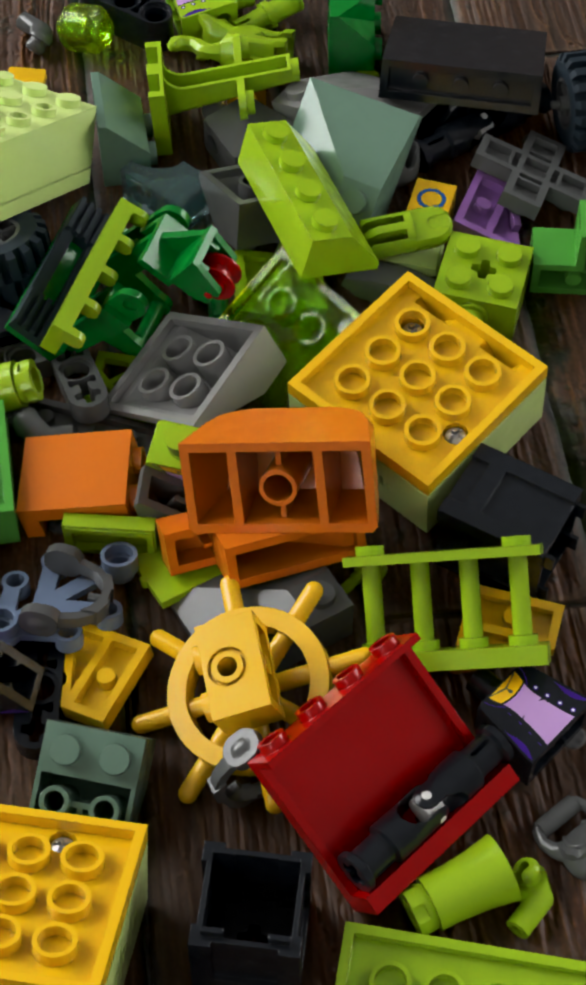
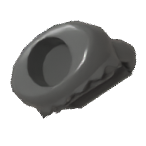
[532,795,586,881]

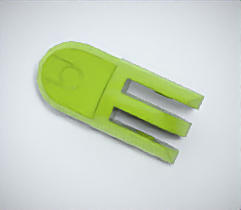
[359,206,453,259]

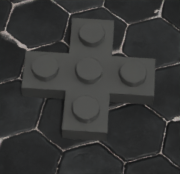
[470,130,586,221]

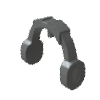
[18,543,114,637]
[206,728,263,808]

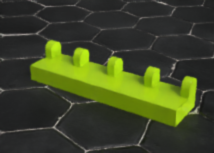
[40,197,149,355]

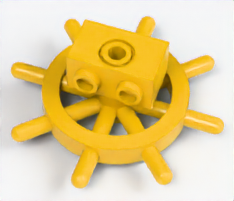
[131,575,372,814]

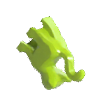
[167,14,296,66]

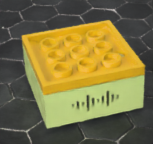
[287,271,548,533]
[0,804,148,985]

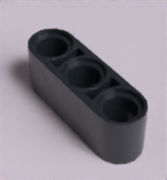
[80,0,174,52]

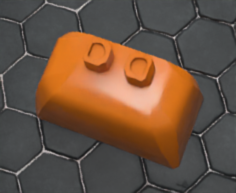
[178,407,379,533]

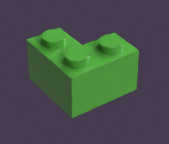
[529,200,586,295]

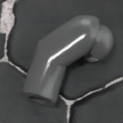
[16,11,53,56]
[13,407,75,441]

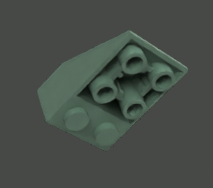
[29,719,157,823]

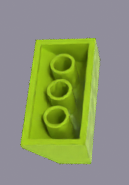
[238,120,379,279]

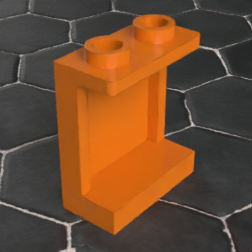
[16,429,147,538]

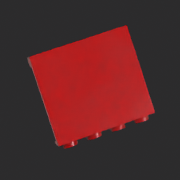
[247,632,520,915]

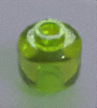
[56,2,114,54]

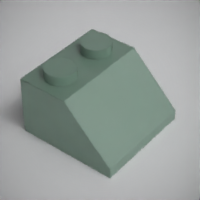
[90,72,158,187]

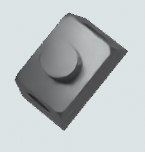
[202,99,293,167]

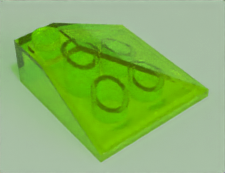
[218,246,360,408]

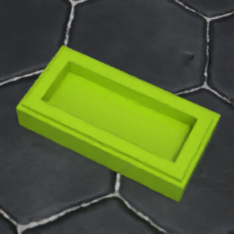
[61,512,159,554]

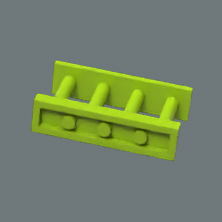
[342,535,552,672]

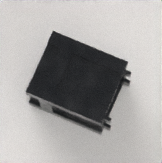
[433,443,586,600]
[187,840,313,985]

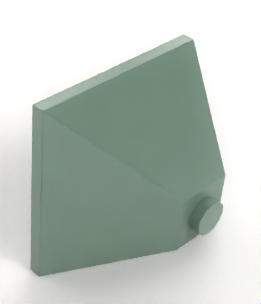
[292,77,422,227]

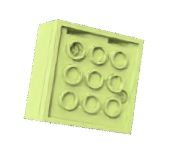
[0,71,97,222]

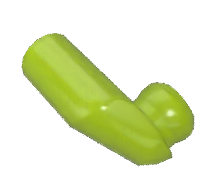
[506,857,554,939]

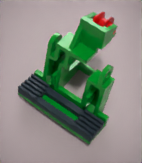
[4,196,242,361]

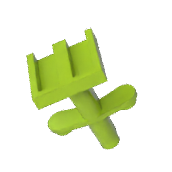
[145,32,300,156]

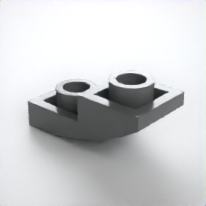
[341,260,436,303]

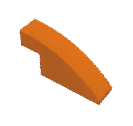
[155,512,367,589]

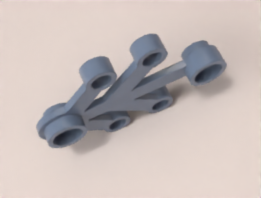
[0,541,139,654]

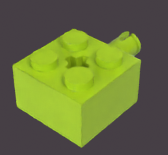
[434,230,534,341]

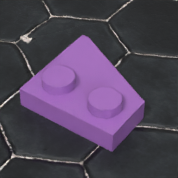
[453,170,526,246]

